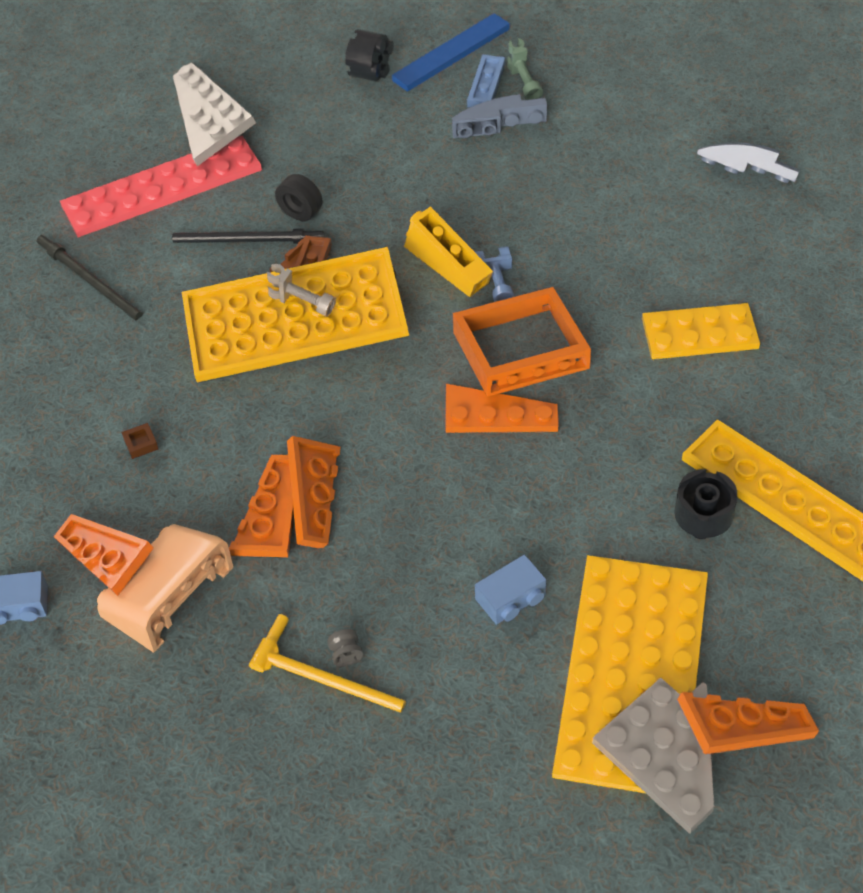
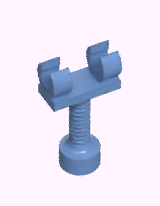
[475,246,515,302]

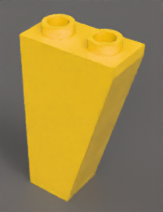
[404,206,493,297]

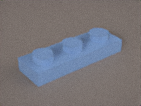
[467,54,505,108]

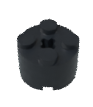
[345,29,394,82]
[674,469,737,539]

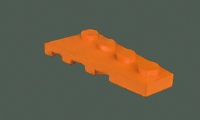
[287,436,341,548]
[229,455,294,557]
[54,514,154,596]
[677,692,819,754]

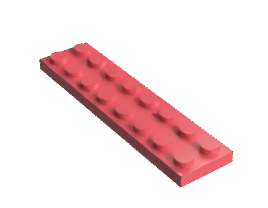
[60,136,262,237]

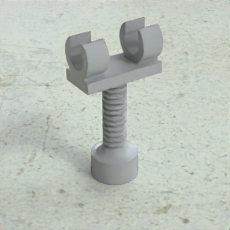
[267,264,336,317]

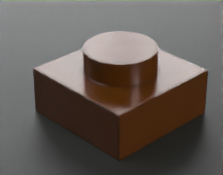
[121,423,158,459]

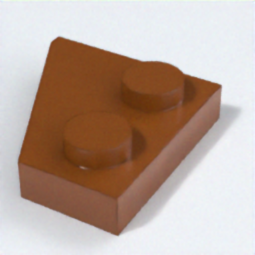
[270,236,332,272]

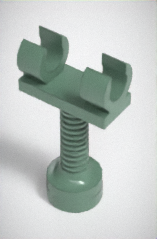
[507,38,543,100]

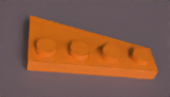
[446,384,558,433]

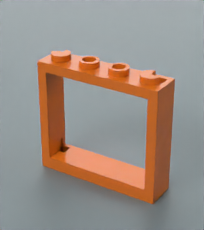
[453,287,591,397]

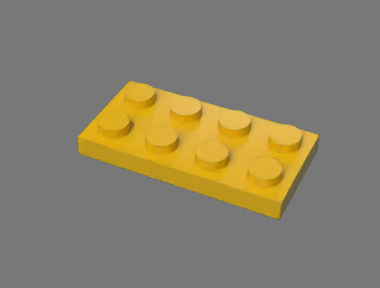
[642,303,760,359]

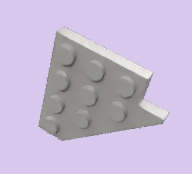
[592,678,714,834]

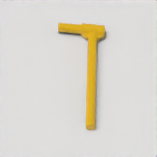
[249,614,406,713]

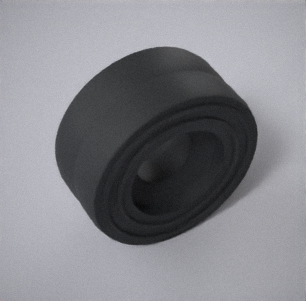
[275,174,323,222]

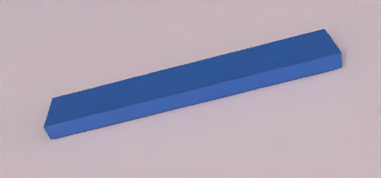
[392,13,510,92]

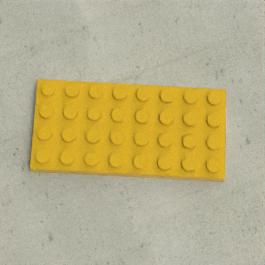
[182,247,409,383]
[552,555,708,793]

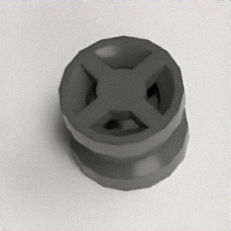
[327,629,363,667]

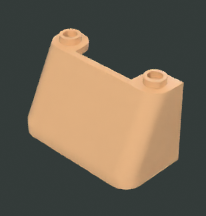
[97,524,234,653]

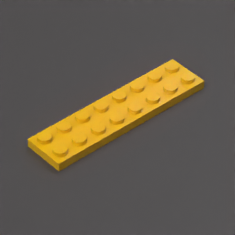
[682,419,863,581]

